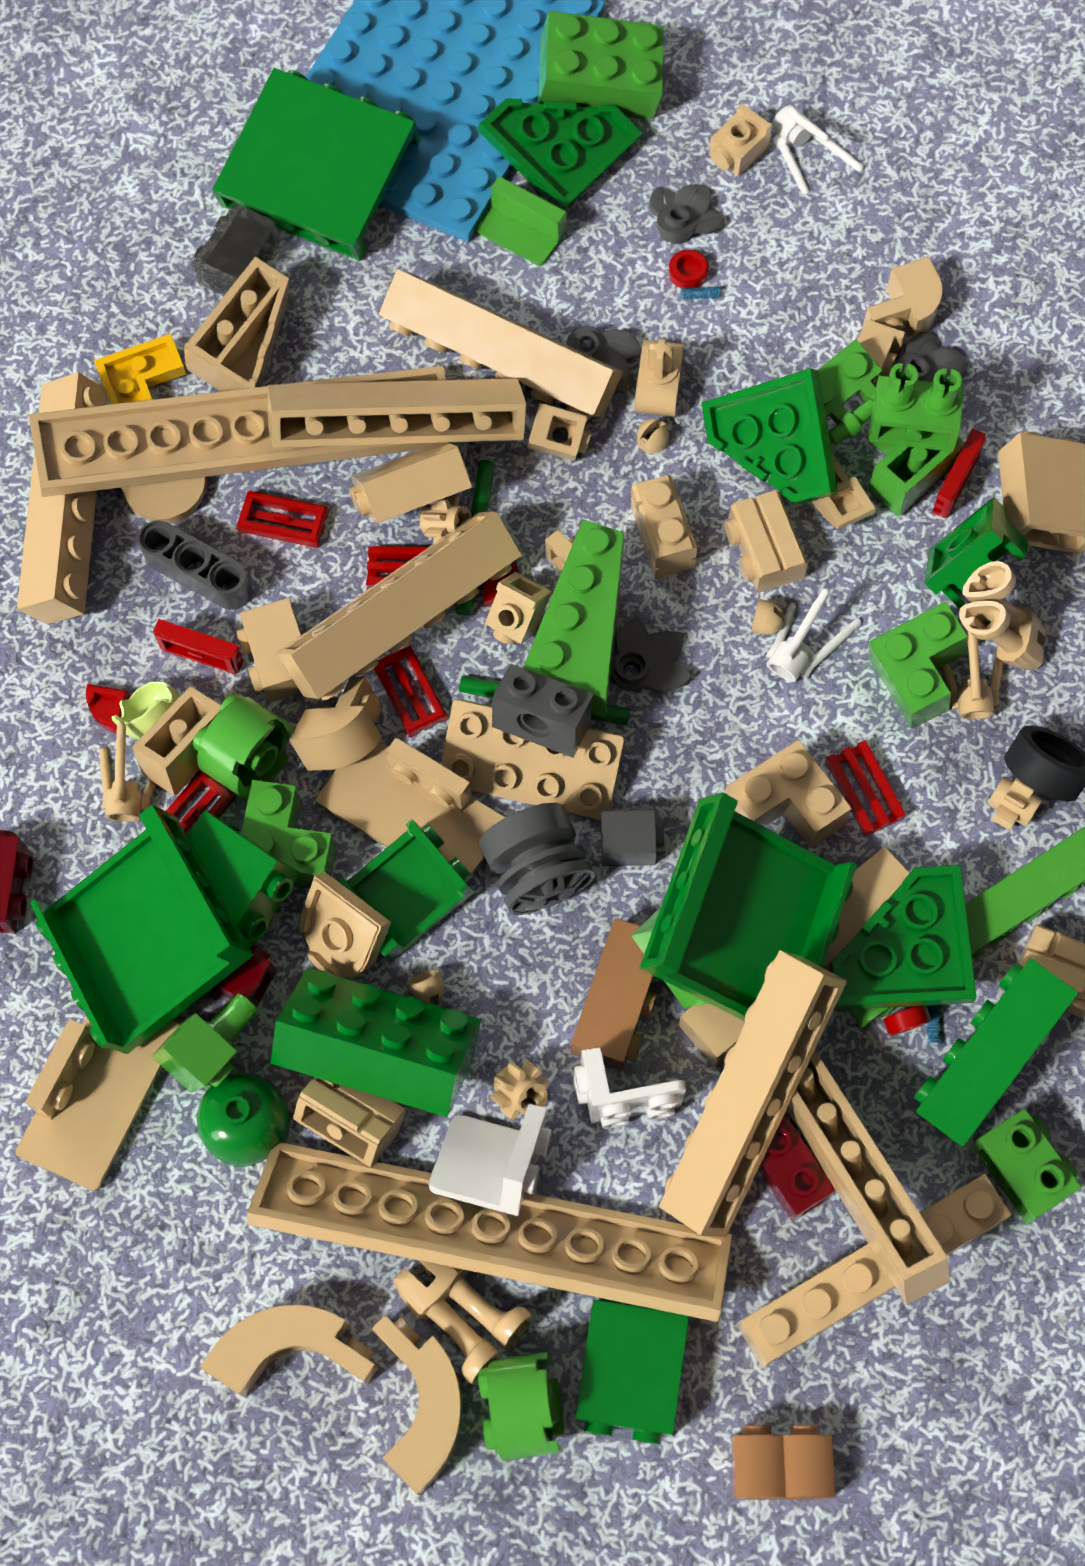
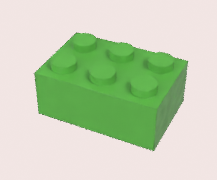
[538,11,664,119]

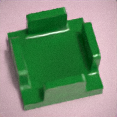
[924,497,1028,609]

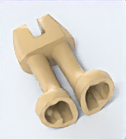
[959,561,1047,671]
[392,1260,533,1385]

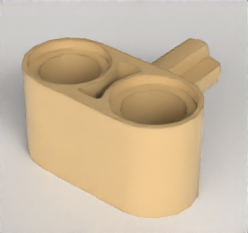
[634,338,684,417]

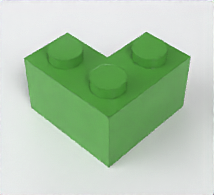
[866,422,964,517]
[869,601,968,729]
[241,780,337,888]

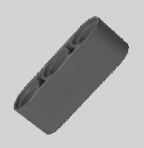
[138,520,251,610]

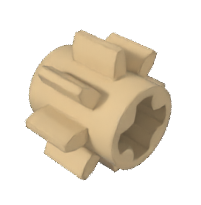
[420,495,472,544]
[987,776,1043,830]
[490,1060,550,1120]

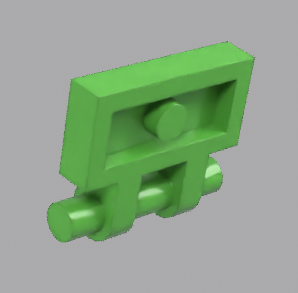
[818,339,883,446]

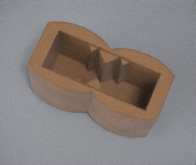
[731,1425,835,1500]

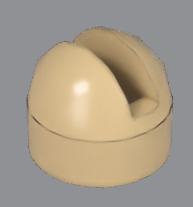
[637,418,670,454]
[751,599,784,635]
[406,969,445,1004]

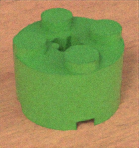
[192,693,295,799]
[478,1352,565,1461]

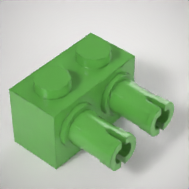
[868,363,965,452]
[151,994,258,1093]

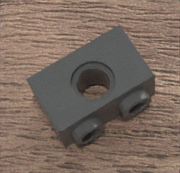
[492,664,593,758]

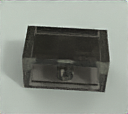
[193,203,280,296]

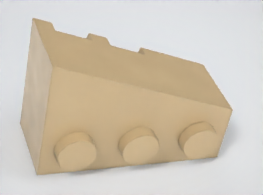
[184,257,289,392]

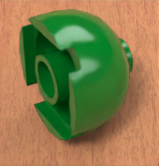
[196,1072,291,1168]

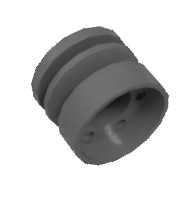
[479,802,595,915]

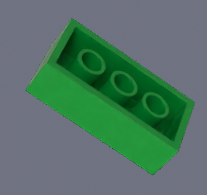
[914,958,1078,1147]
[270,967,481,1118]

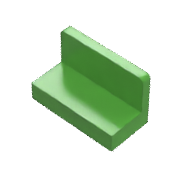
[476,176,567,266]

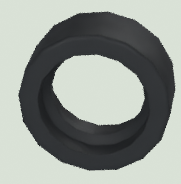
[1004,725,1085,802]

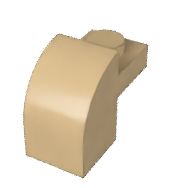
[862,256,942,338]
[289,676,383,771]

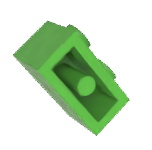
[971,1108,1082,1225]

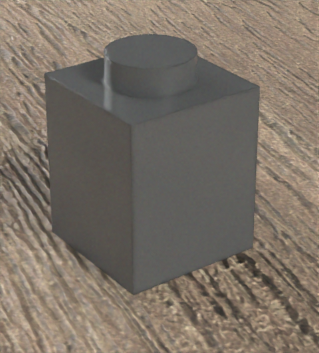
[601,810,664,866]

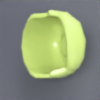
[112,681,179,741]

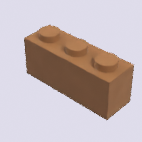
[571,918,658,1071]

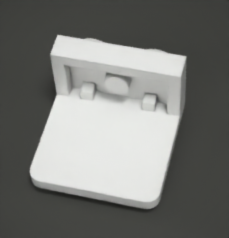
[573,1047,686,1129]
[429,1104,552,1216]

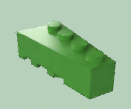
[523,519,624,718]

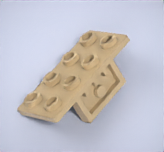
[441,699,625,820]
[316,738,505,883]
[15,1016,179,1192]

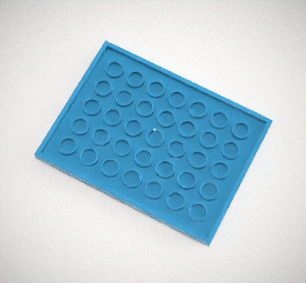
[306,0,606,242]

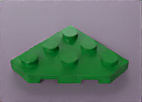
[477,98,642,211]
[701,368,838,504]
[830,865,977,1010]

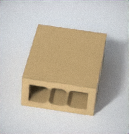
[998,432,1085,553]
[349,443,472,524]

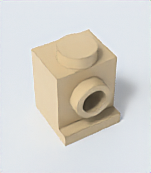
[709,103,772,177]
[858,319,905,387]
[527,403,592,461]
[484,572,552,645]

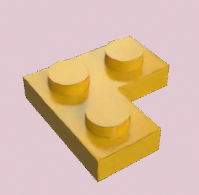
[94,333,186,405]

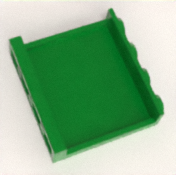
[212,67,421,261]
[639,792,857,1021]
[30,804,254,1054]

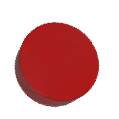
[668,249,709,290]
[883,1005,932,1036]

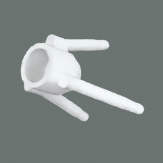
[772,105,864,194]
[766,588,862,682]

